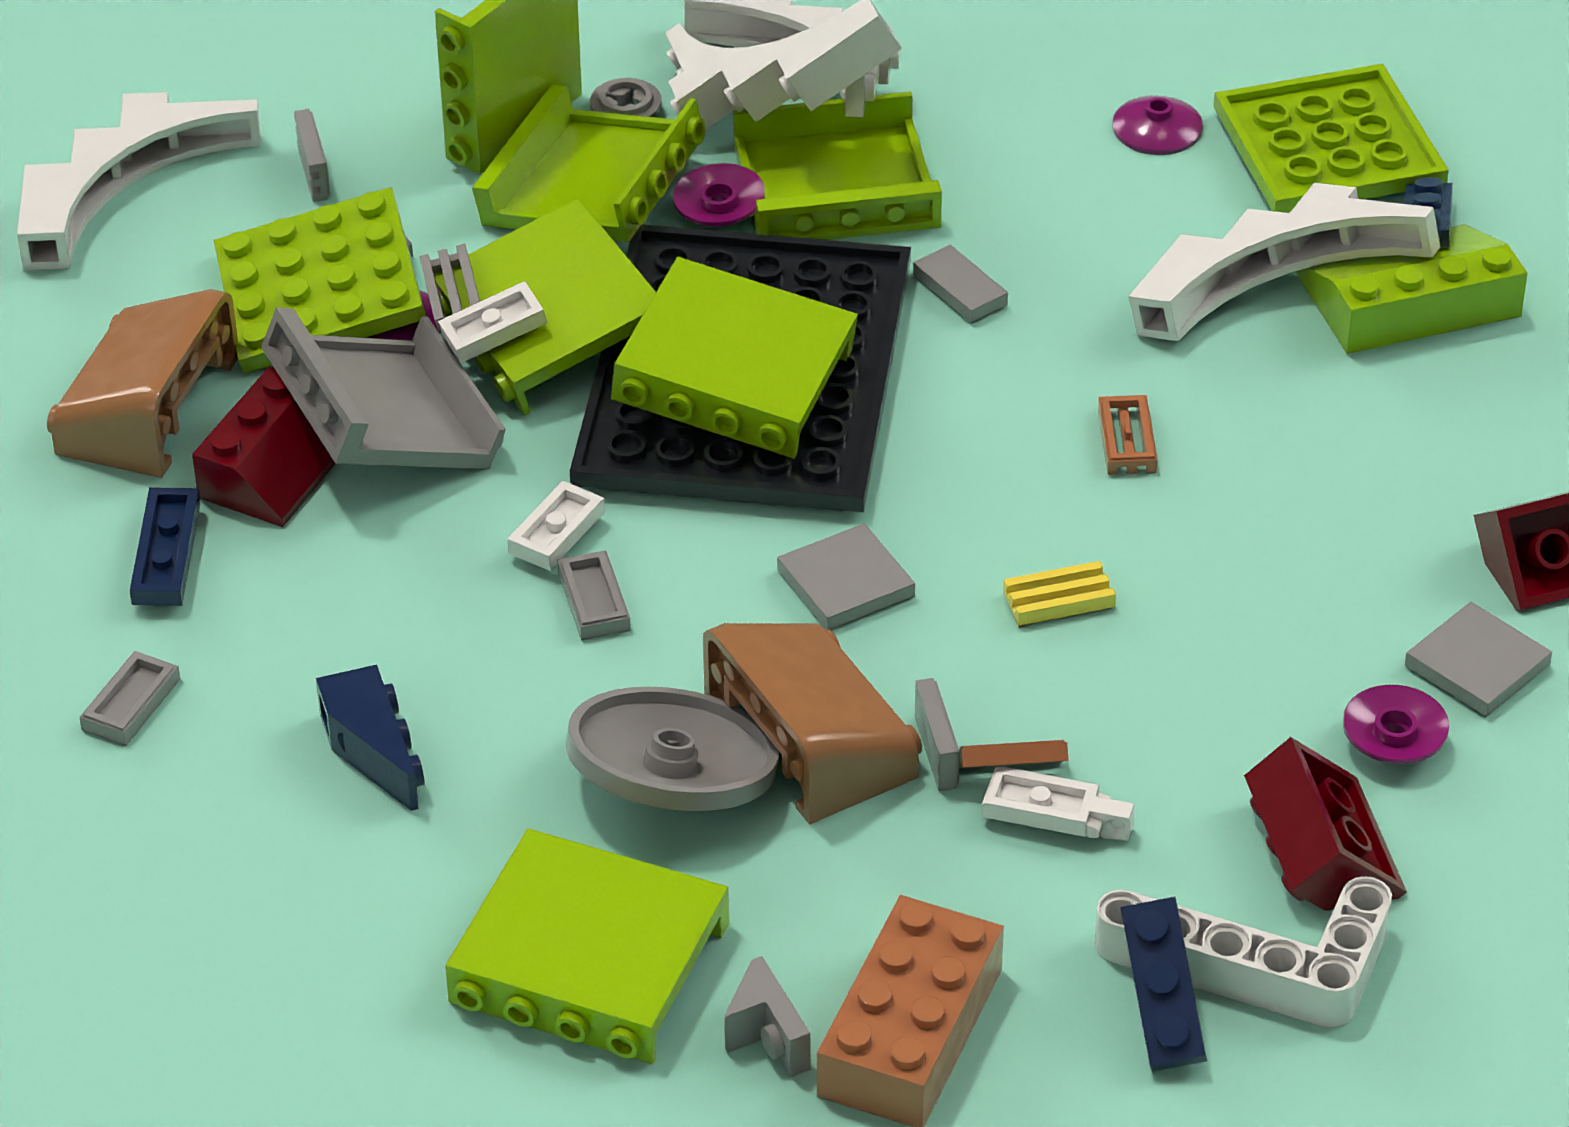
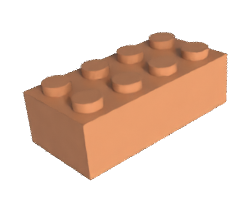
[817,895,1004,1127]

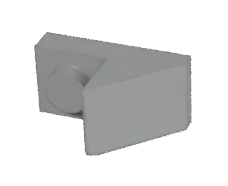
[724,956,811,1077]

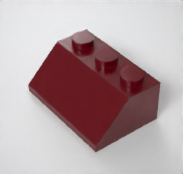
[192,366,336,527]
[1473,491,1569,610]
[1244,737,1407,911]

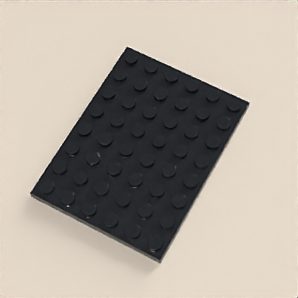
[569,224,911,512]

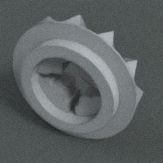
[590,78,662,118]

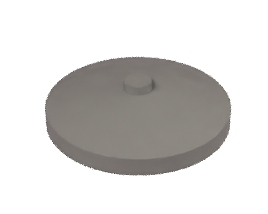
[566,687,779,811]

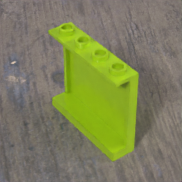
[435,0,582,175]
[472,84,705,242]
[733,91,942,240]
[434,198,656,416]
[611,257,858,459]
[445,828,729,1064]

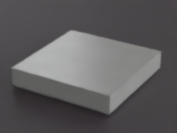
[777,523,915,630]
[1405,602,1552,717]

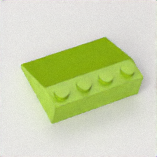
[1295,224,1528,354]

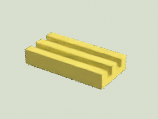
[1003,561,1116,626]

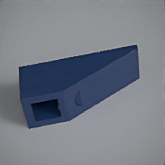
[316,664,425,810]

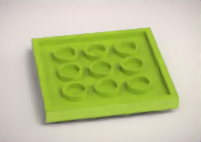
[1213,63,1449,213]
[213,187,426,374]

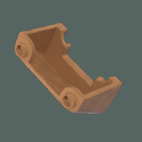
[47,289,238,478]
[703,623,922,825]

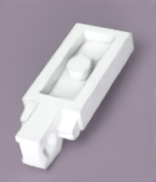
[982,766,1135,841]

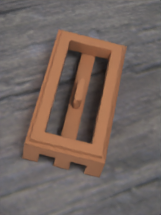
[1098,395,1157,474]
[959,740,1069,768]

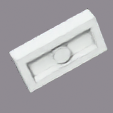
[438,281,548,363]
[507,481,605,571]

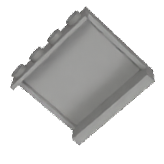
[261,307,506,469]

